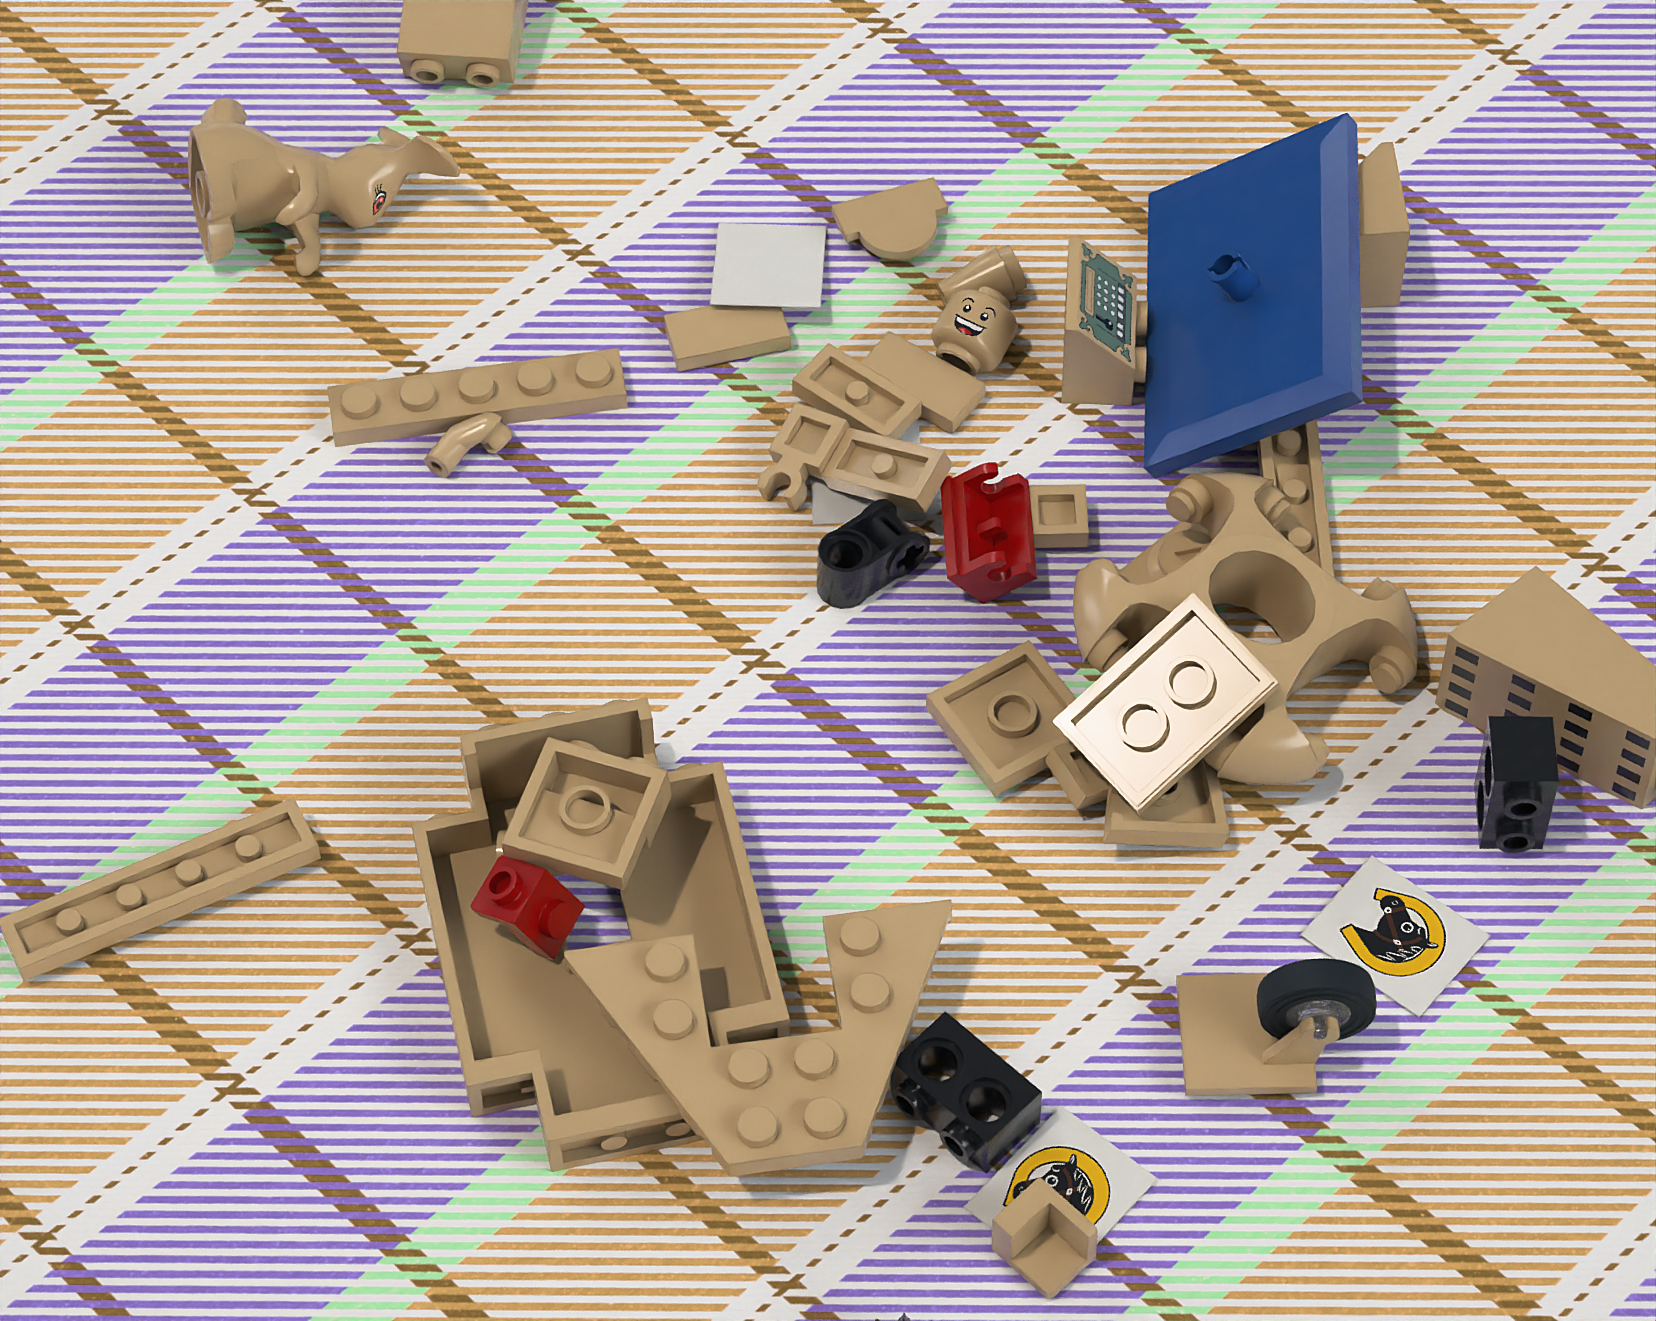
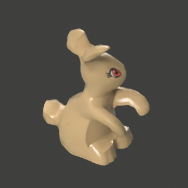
[188,98,460,276]

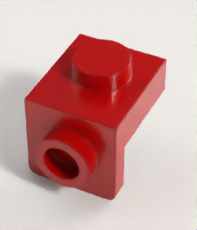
[471,855,585,960]

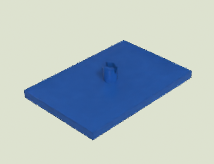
[1144,113,1362,478]

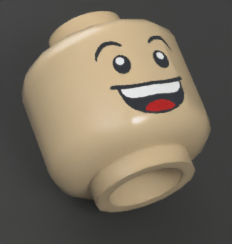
[931,287,1018,376]

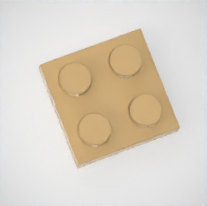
[926,640,1077,797]

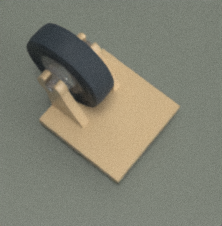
[1176,958,1377,1096]

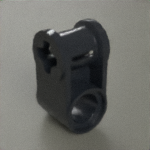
[816,499,931,609]

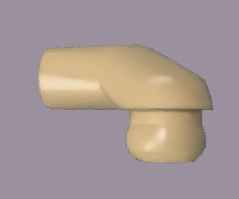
[424,412,512,478]

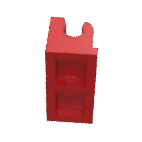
[940,462,1037,604]

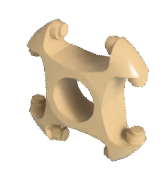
[1073,472,1418,785]

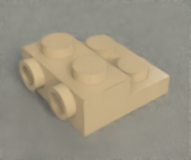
[501,737,671,890]

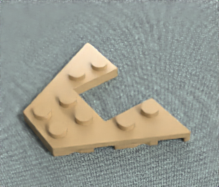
[564,899,952,1177]

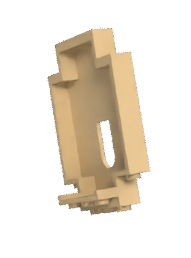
[411,697,790,1172]

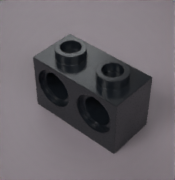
[1474,716,1559,853]
[891,1011,1042,1174]

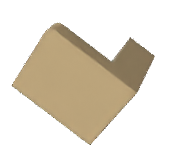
[992,1176,1098,1299]

